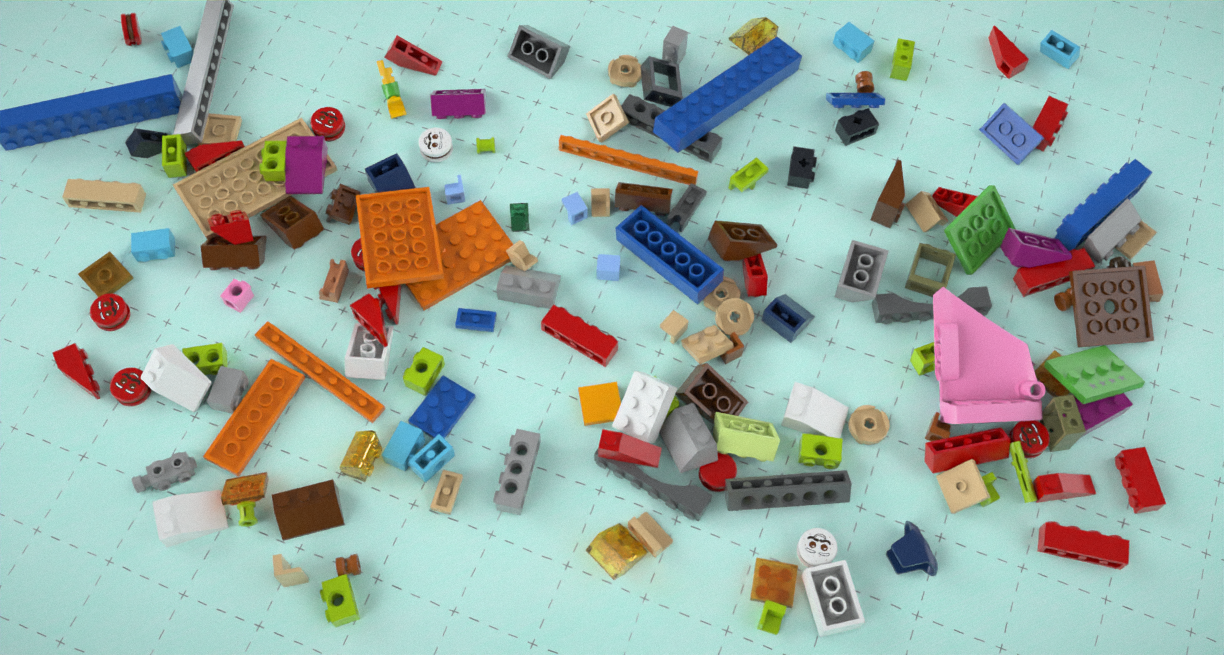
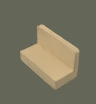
[906,191,948,232]
[628,512,673,558]
[273,554,309,587]

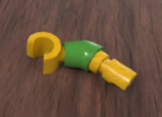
[376,60,407,119]

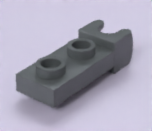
[666,183,707,232]

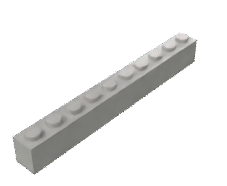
[173,0,234,145]

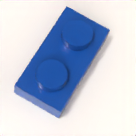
[455,308,497,332]

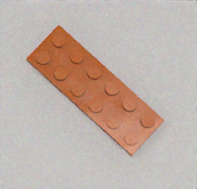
[203,359,305,477]

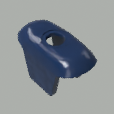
[886,521,938,576]

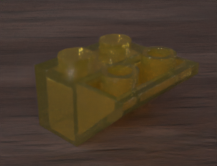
[729,17,779,55]
[339,430,382,482]
[586,523,648,580]

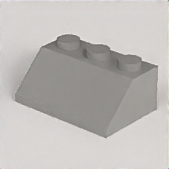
[1083,198,1142,263]
[834,240,889,303]
[496,265,561,309]
[659,403,718,474]

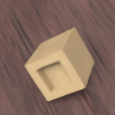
[591,188,610,217]
[506,240,538,272]
[660,310,689,344]

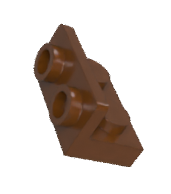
[325,184,361,225]

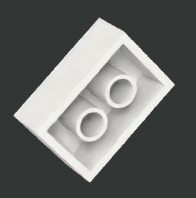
[612,371,677,443]
[801,560,865,637]

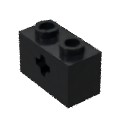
[835,108,879,146]
[787,146,817,189]

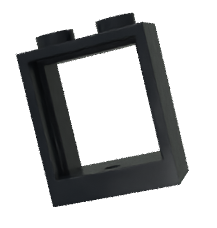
[640,56,683,107]

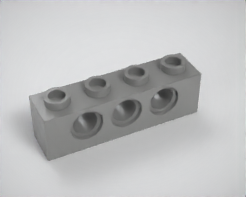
[493,429,541,515]

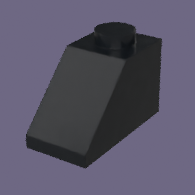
[125,128,168,158]

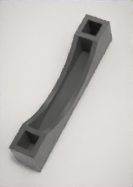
[872,286,992,324]
[594,449,712,522]

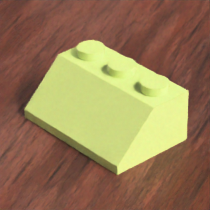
[713,412,780,462]

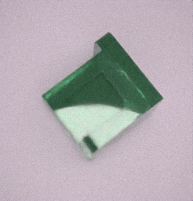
[510,203,530,232]

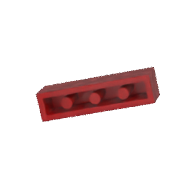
[1013,248,1095,297]
[541,304,618,367]
[925,427,1010,473]
[1037,521,1130,570]

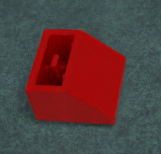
[207,210,254,245]

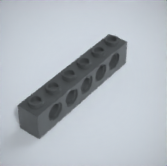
[621,94,723,163]
[725,470,852,511]

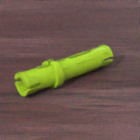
[1009,441,1038,503]

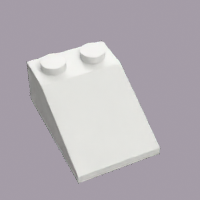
[345,323,394,380]
[141,344,212,412]
[781,382,849,438]
[152,490,229,547]

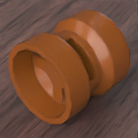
[855,71,875,93]
[1054,288,1073,311]
[336,554,361,577]

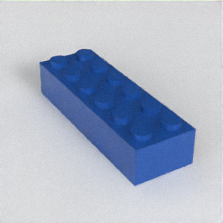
[1055,159,1153,251]
[615,205,724,305]

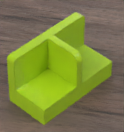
[728,157,769,192]

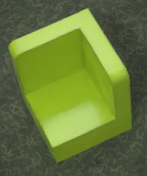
[980,472,1000,507]
[757,600,787,635]

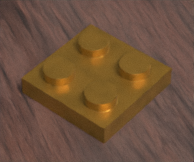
[78,251,134,297]

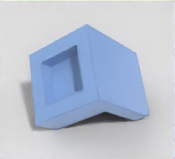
[444,175,465,205]
[562,192,588,225]
[597,254,620,281]

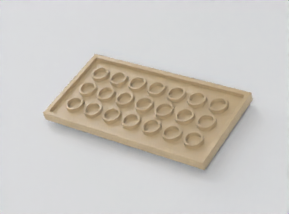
[173,117,337,240]

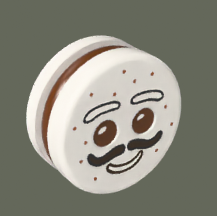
[419,128,453,162]
[797,528,838,568]

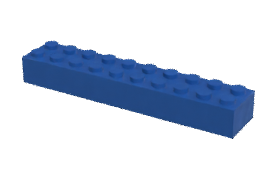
[653,37,802,153]
[0,74,182,151]

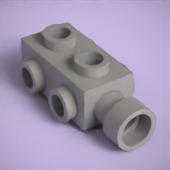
[132,451,197,493]

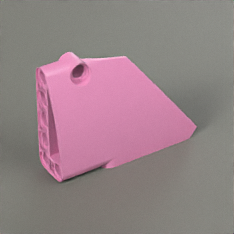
[933,287,1045,424]

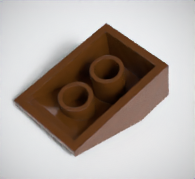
[870,159,905,229]
[260,196,324,250]
[708,220,777,261]
[675,363,749,424]

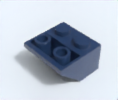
[365,153,416,193]
[761,294,815,343]

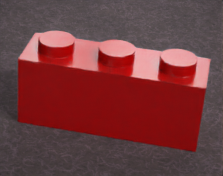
[1033,96,1069,152]
[1115,447,1166,514]

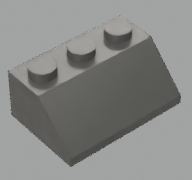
[507,25,571,79]

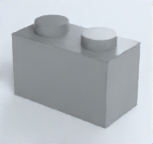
[662,26,688,65]
[207,366,249,413]

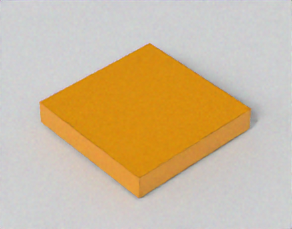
[578,382,621,426]

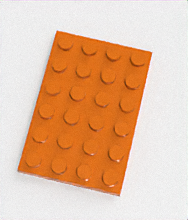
[356,187,444,289]
[406,200,514,311]

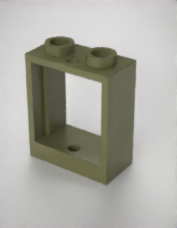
[905,243,956,297]
[1040,395,1086,452]

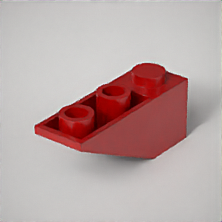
[988,26,1029,79]
[932,187,978,217]
[374,284,402,325]
[53,343,101,400]

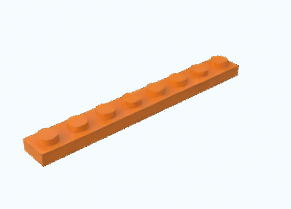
[559,135,699,185]
[255,321,385,424]

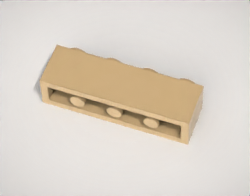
[62,178,146,213]

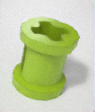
[476,137,495,154]
[237,501,258,527]

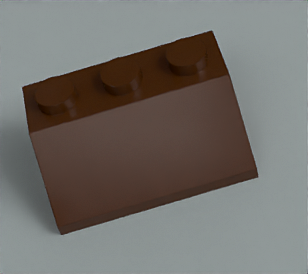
[615,182,673,216]
[200,235,267,270]
[272,479,345,541]

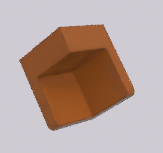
[720,332,744,364]
[925,412,951,441]

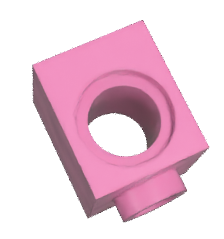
[220,279,254,313]

